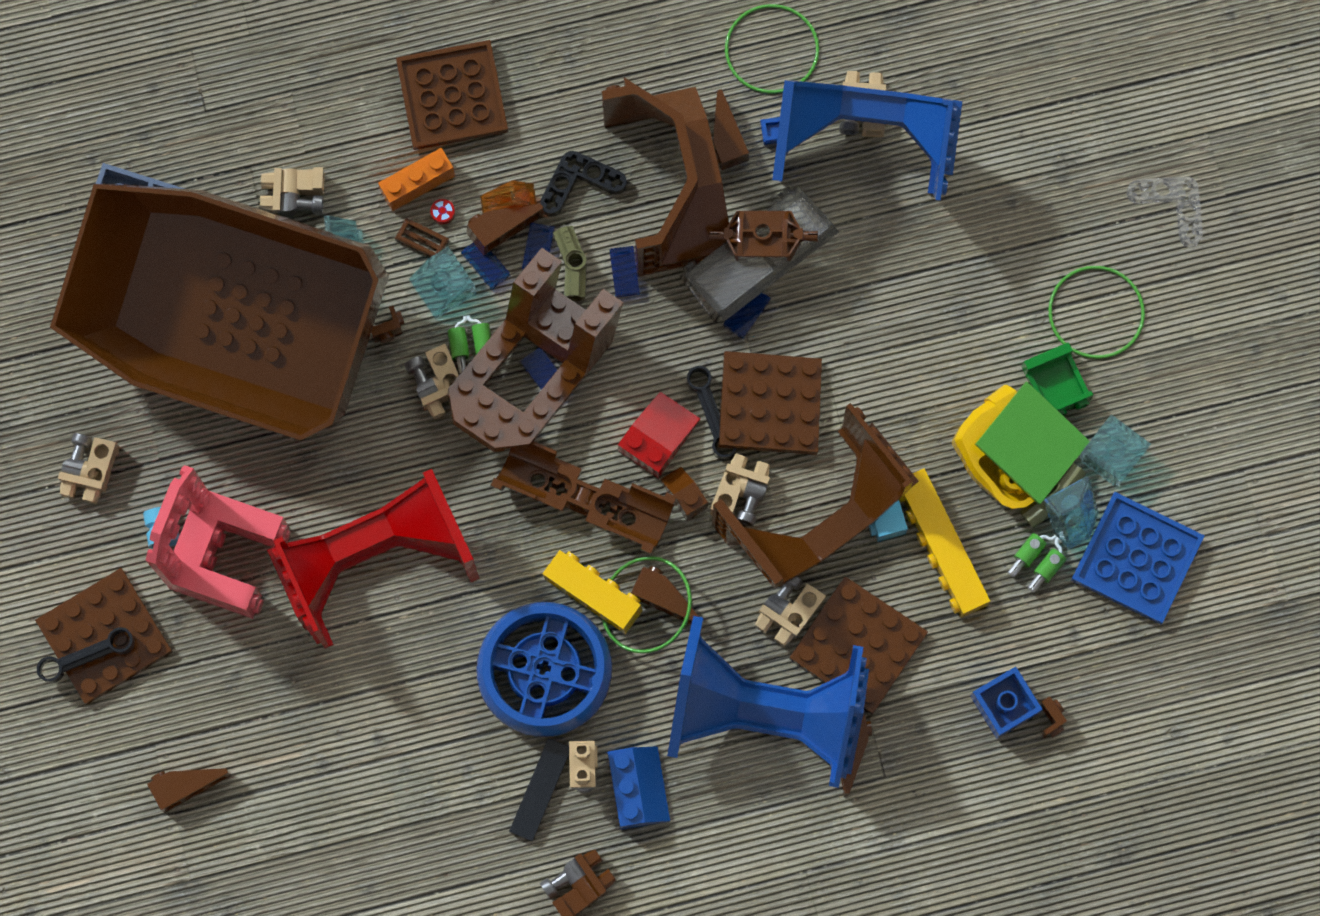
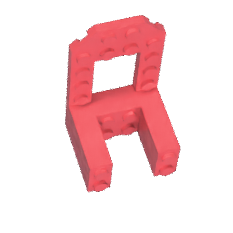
[146,465,291,619]

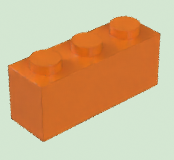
[378,148,455,212]

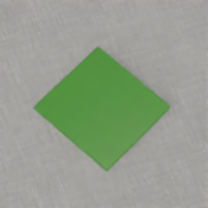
[975,381,1090,504]

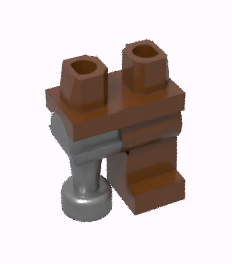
[539,850,616,916]

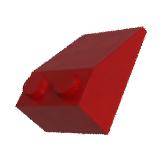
[618,392,701,479]

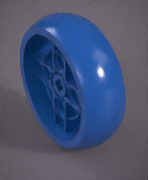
[476,602,612,737]

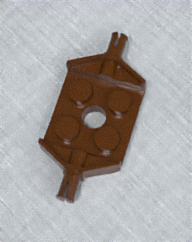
[709,211,818,261]

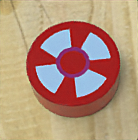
[430,199,455,225]

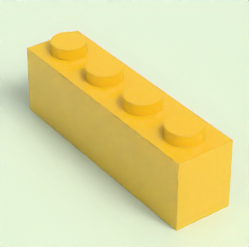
[542,550,643,635]

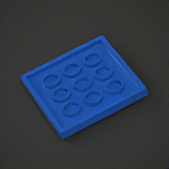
[1071,491,1205,625]

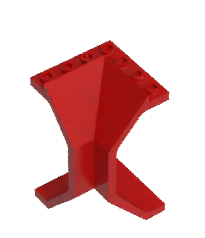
[267,469,480,649]

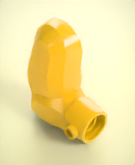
[952,385,1034,509]

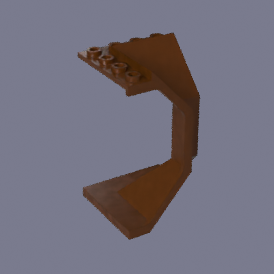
[601,77,733,277]
[712,403,919,589]

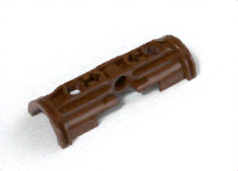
[490,442,677,555]

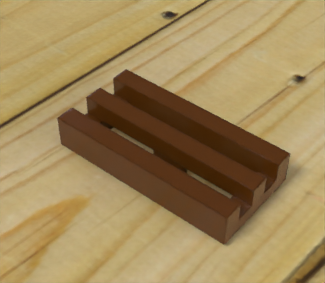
[395,218,450,261]

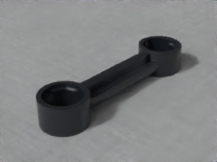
[687,366,737,461]
[37,627,135,684]

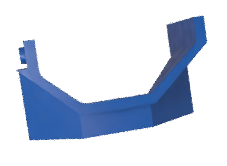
[772,80,963,201]
[667,616,869,788]

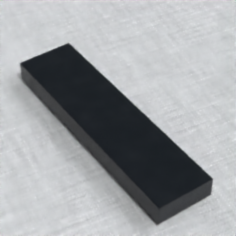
[509,738,569,842]

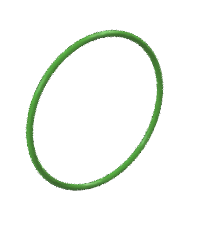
[725,4,819,94]
[1048,266,1145,359]
[602,556,692,653]

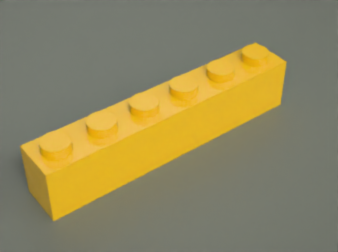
[899,468,990,618]

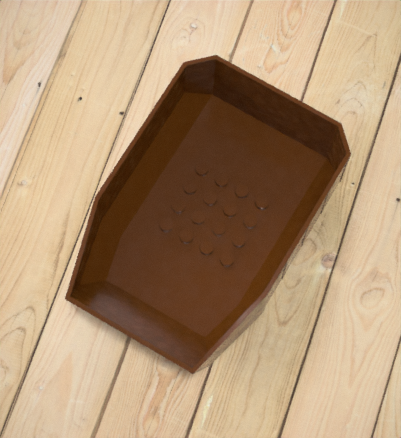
[50,184,389,440]

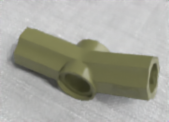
[553,226,587,301]
[1020,463,1086,529]

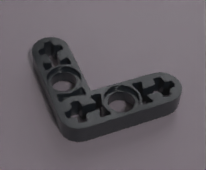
[540,151,627,217]

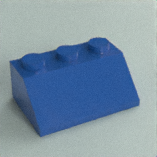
[608,746,670,830]

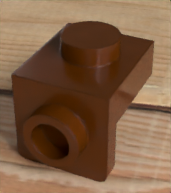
[371,305,405,343]
[1040,696,1067,738]

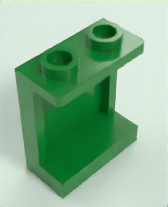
[1021,342,1093,416]

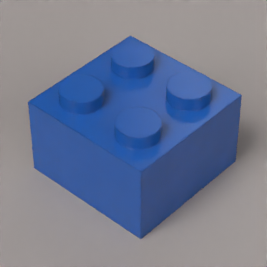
[970,666,1043,739]

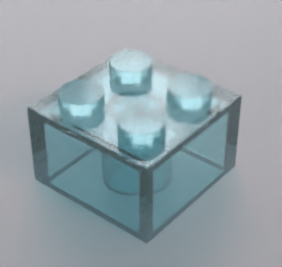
[1078,414,1151,488]

